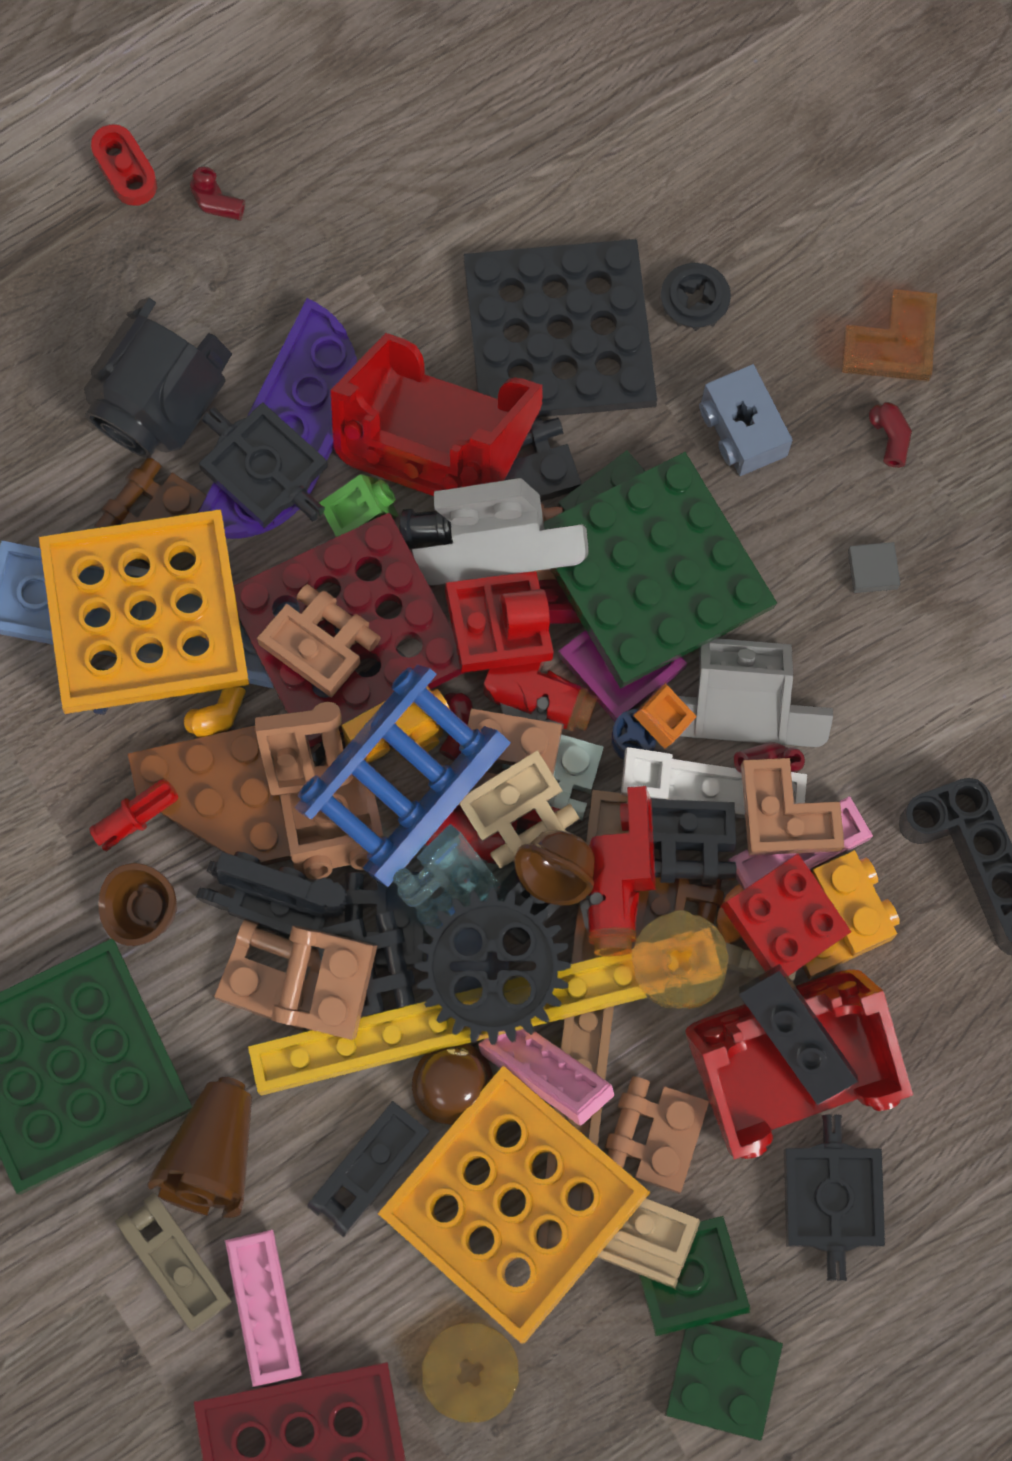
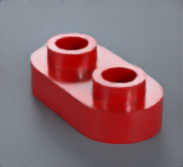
[91,124,157,206]

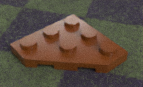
[128,726,292,865]

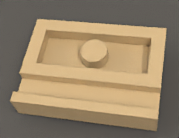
[597,1199,700,1288]

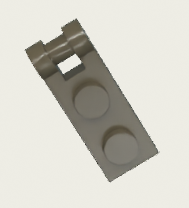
[115,1192,233,1332]

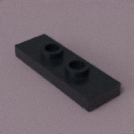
[739,964,858,1105]

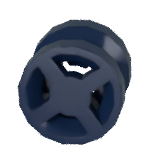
[611,709,657,760]

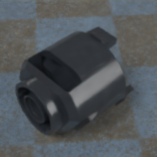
[84,297,232,458]

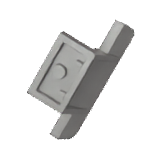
[412,478,589,585]
[678,638,833,747]

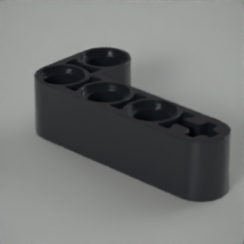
[899,778,1012,956]

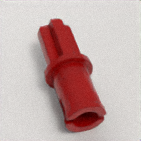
[89,779,179,852]

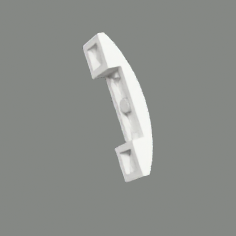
[621,747,807,818]

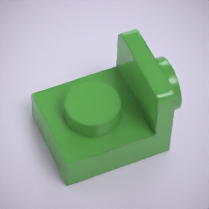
[319,474,399,537]

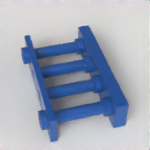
[294,665,511,887]

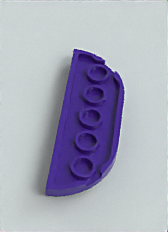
[198,298,357,539]

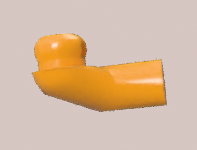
[184,687,246,737]

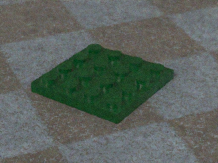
[544,452,777,689]
[0,939,193,1195]

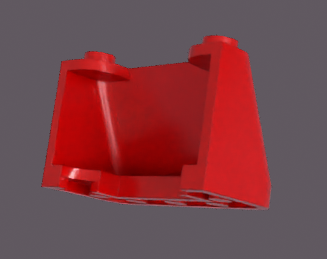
[330,333,542,496]
[685,969,913,1159]

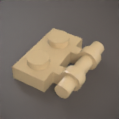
[459,750,580,869]

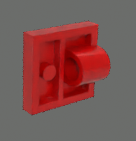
[445,571,554,673]
[721,854,852,976]

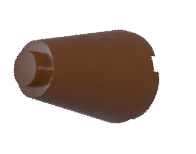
[148,1077,252,1218]

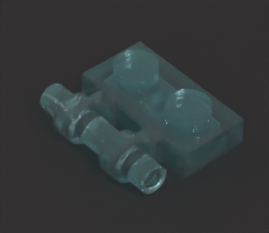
[393,824,502,929]

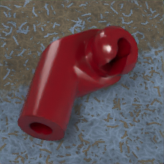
[190,167,245,221]
[869,402,912,468]
[439,692,474,761]
[734,742,805,773]

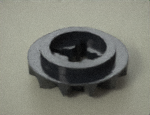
[660,263,731,332]

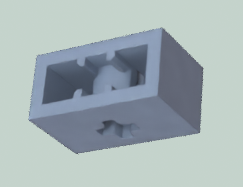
[699,364,793,476]

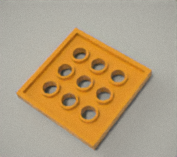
[39,509,249,714]
[378,1066,651,1344]

